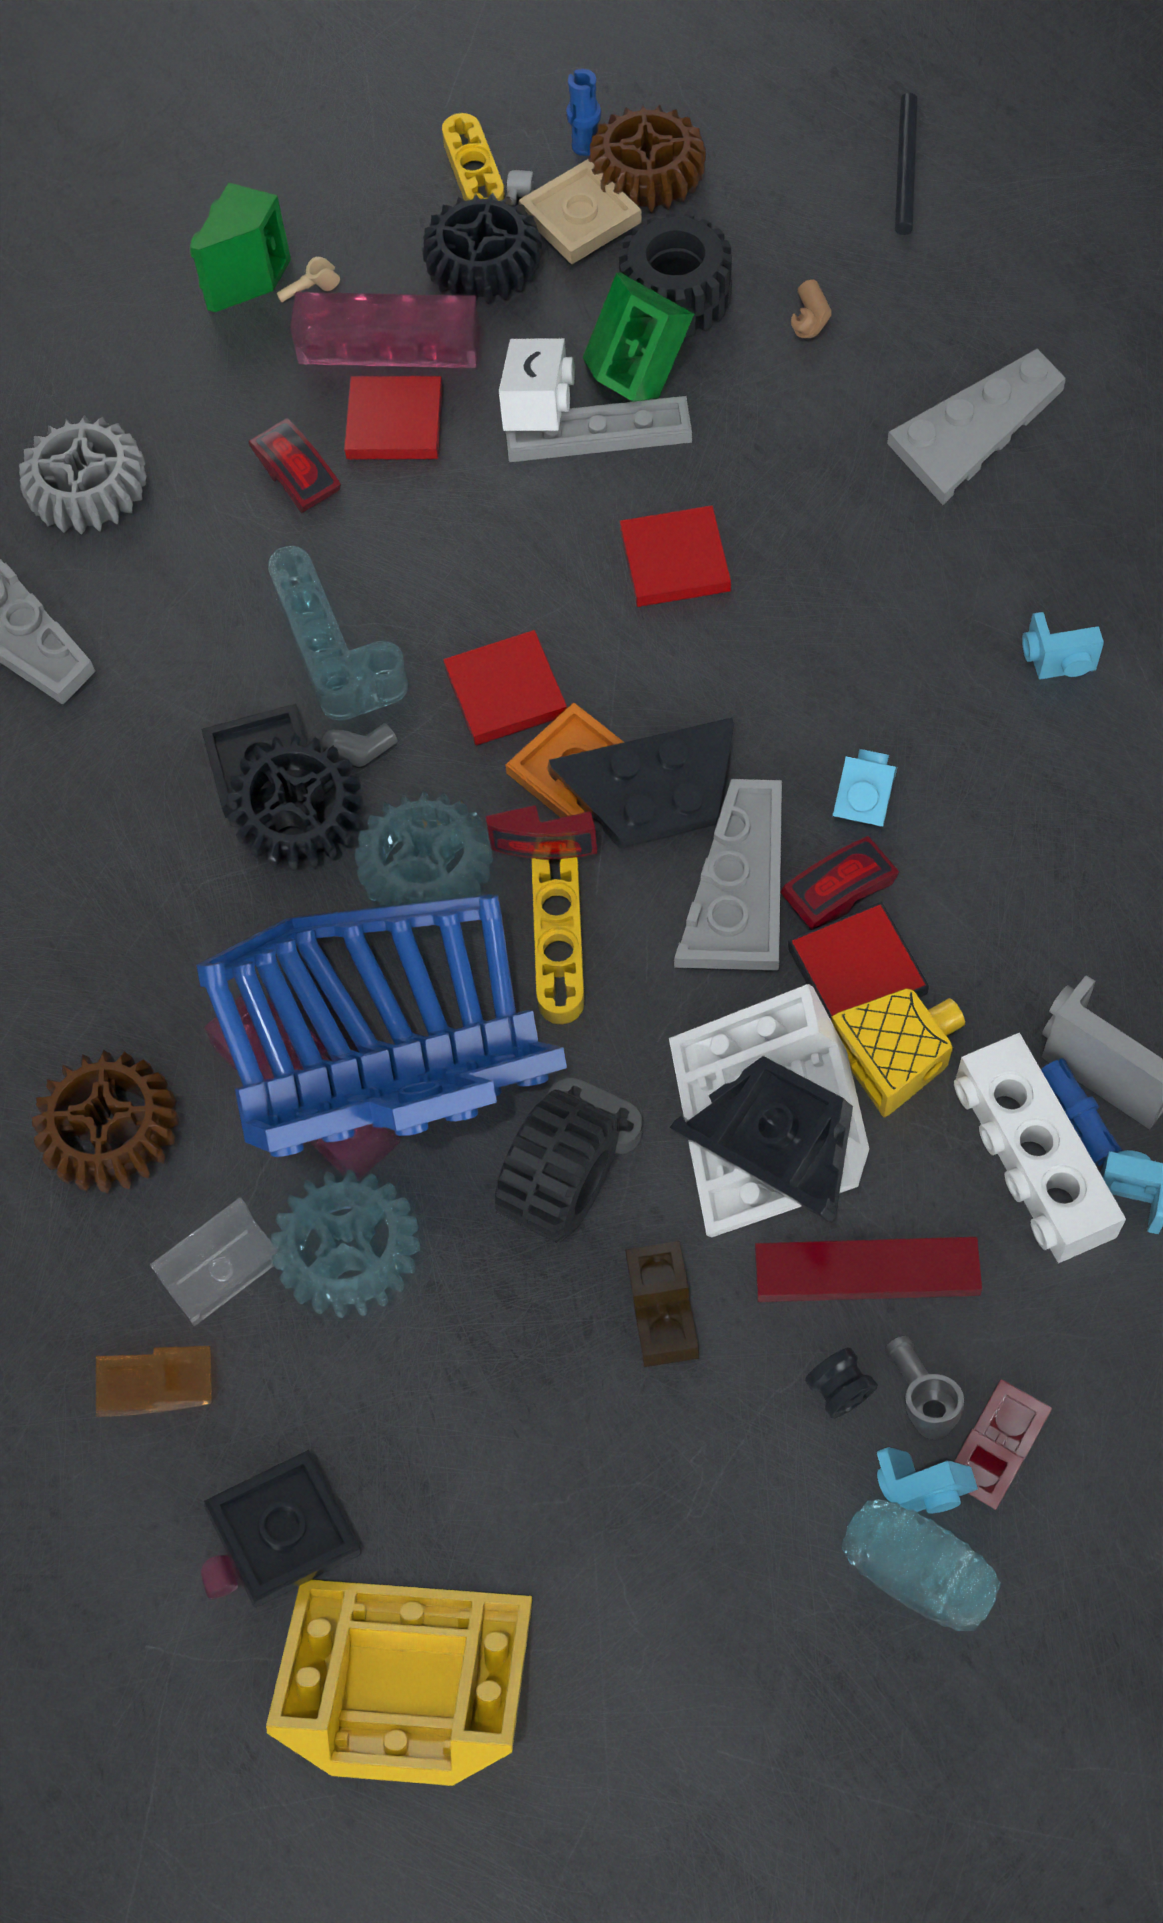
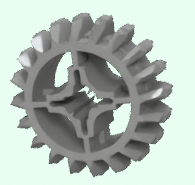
[19,415,146,535]

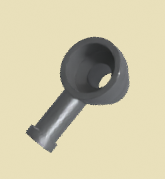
[885,1336,964,1440]

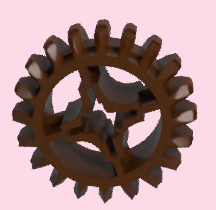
[588,104,706,213]
[32,1050,179,1194]

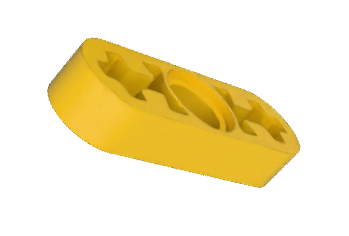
[442,113,505,201]

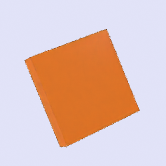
[505,702,624,818]

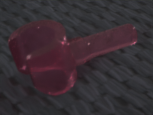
[201,1555,238,1600]

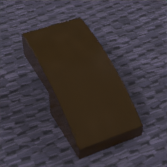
[625,1241,699,1367]

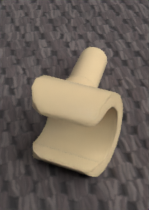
[277,257,340,303]

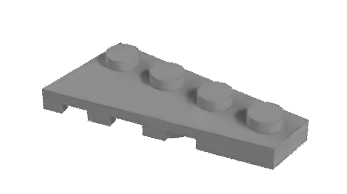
[887,349,1066,505]
[0,559,95,705]
[674,779,782,970]

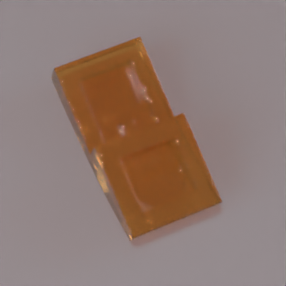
[96,1346,212,1417]

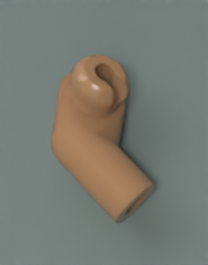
[791,280,832,339]

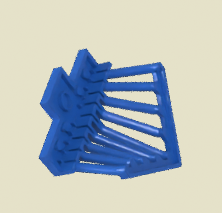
[196,894,567,1157]

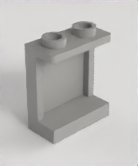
[1042,975,1163,1130]

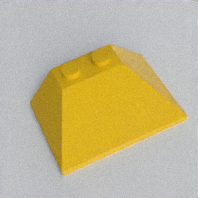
[266,1580,532,1786]

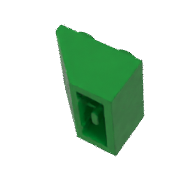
[190,182,291,312]
[582,273,694,402]

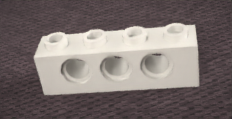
[954,1032,1126,1263]

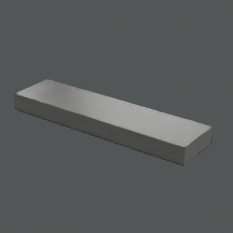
[506,396,692,462]

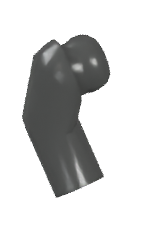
[321,723,398,767]

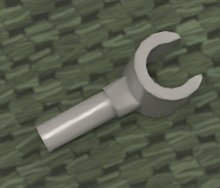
[505,170,535,206]

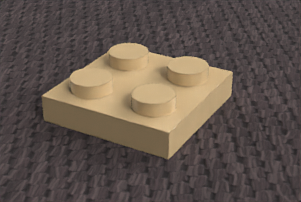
[519,159,642,264]

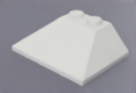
[669,984,869,1238]

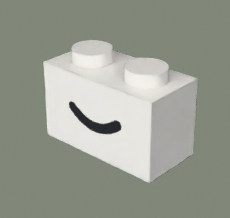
[499,338,575,431]

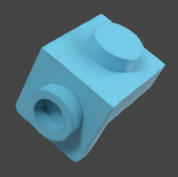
[1022,612,1104,679]
[833,749,898,827]
[1100,1150,1163,1234]
[877,1447,978,1513]

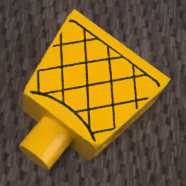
[831,989,965,1118]

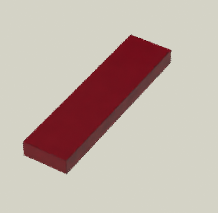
[755,1237,982,1302]

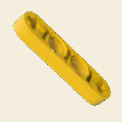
[532,857,585,1024]

